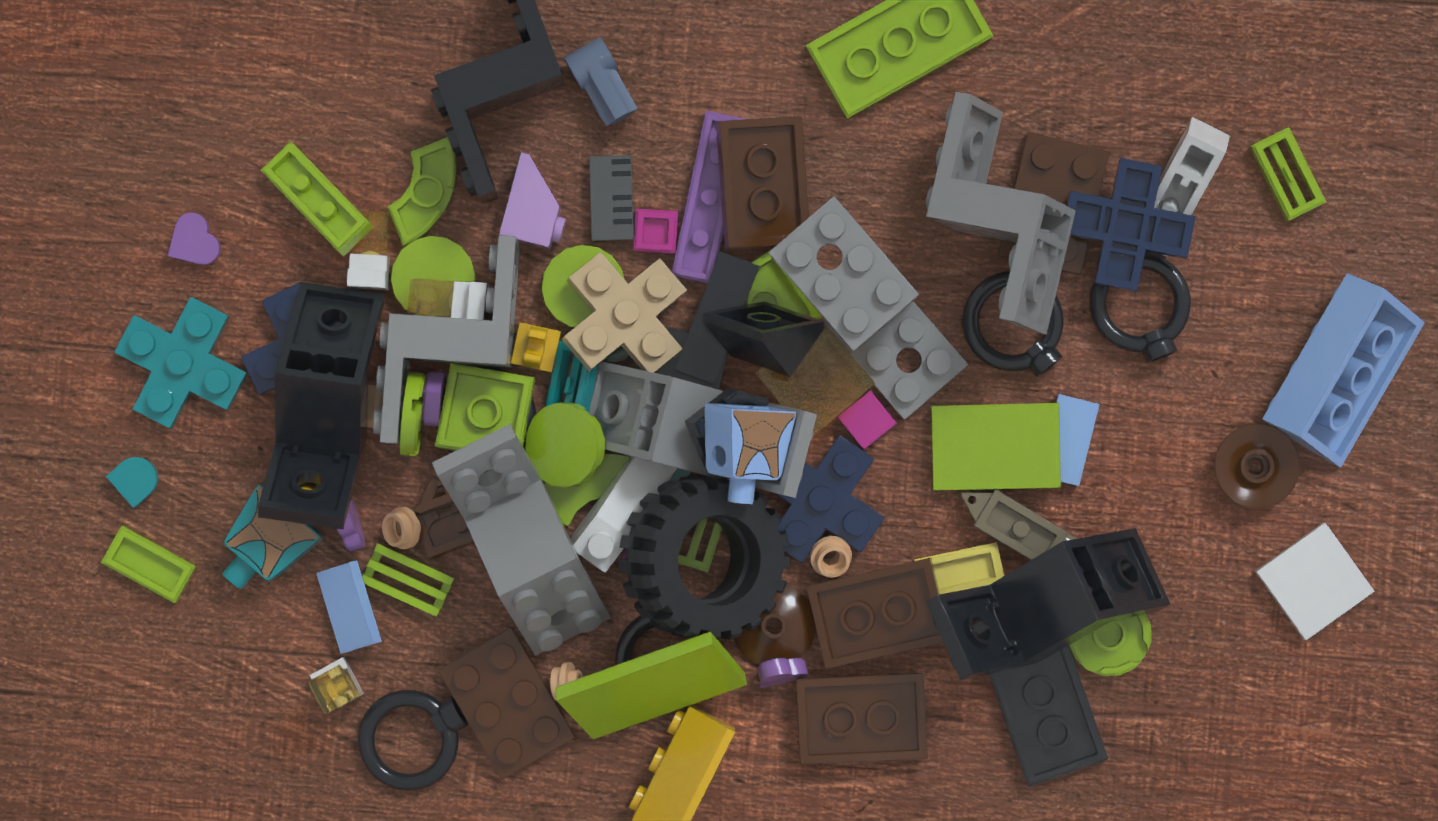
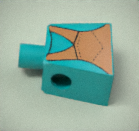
[222,484,325,590]

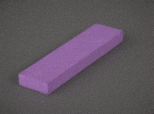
[672,111,744,284]

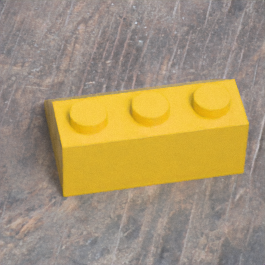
[628,705,735,821]

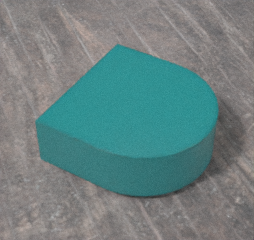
[106,457,159,508]

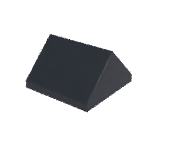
[703,301,824,377]

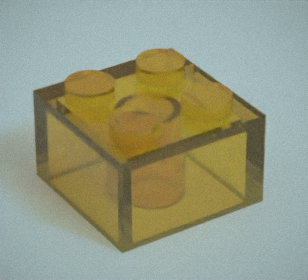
[755,318,875,436]

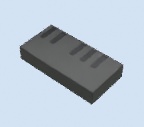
[589,155,634,242]

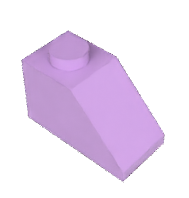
[499,152,566,250]

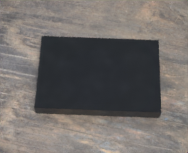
[988,646,1108,787]

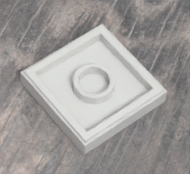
[1254,522,1375,640]

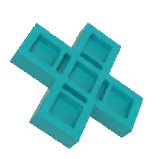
[114,297,248,429]

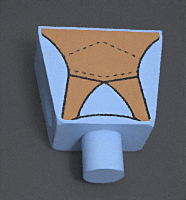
[704,403,796,504]

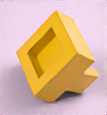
[511,322,562,373]

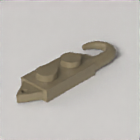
[960,489,1078,560]

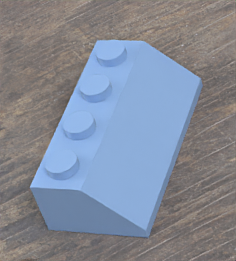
[1262,273,1425,468]

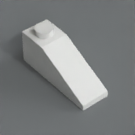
[1154,117,1230,258]
[571,456,677,573]

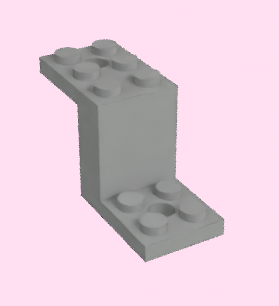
[926,92,1076,335]
[768,196,968,420]
[373,235,520,445]
[589,362,817,498]
[432,424,611,656]

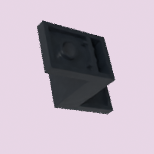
[431,0,565,204]
[258,282,384,530]
[926,528,1170,681]

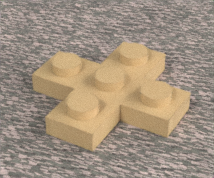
[562,252,687,373]

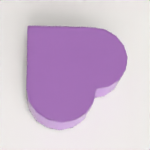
[168,212,221,265]
[422,371,445,427]
[337,500,365,551]
[757,658,808,688]

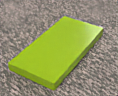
[806,0,994,120]
[555,632,747,740]

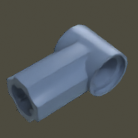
[564,37,638,127]

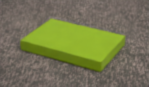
[932,403,1061,490]

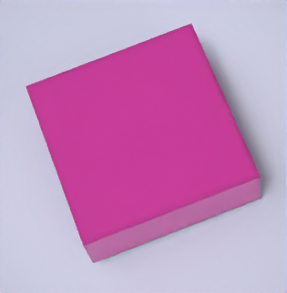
[633,209,678,254]
[837,390,897,450]

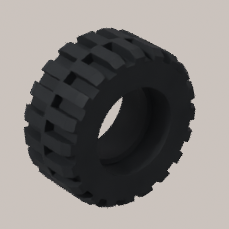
[619,476,790,640]

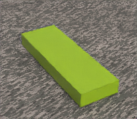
[261,141,374,257]

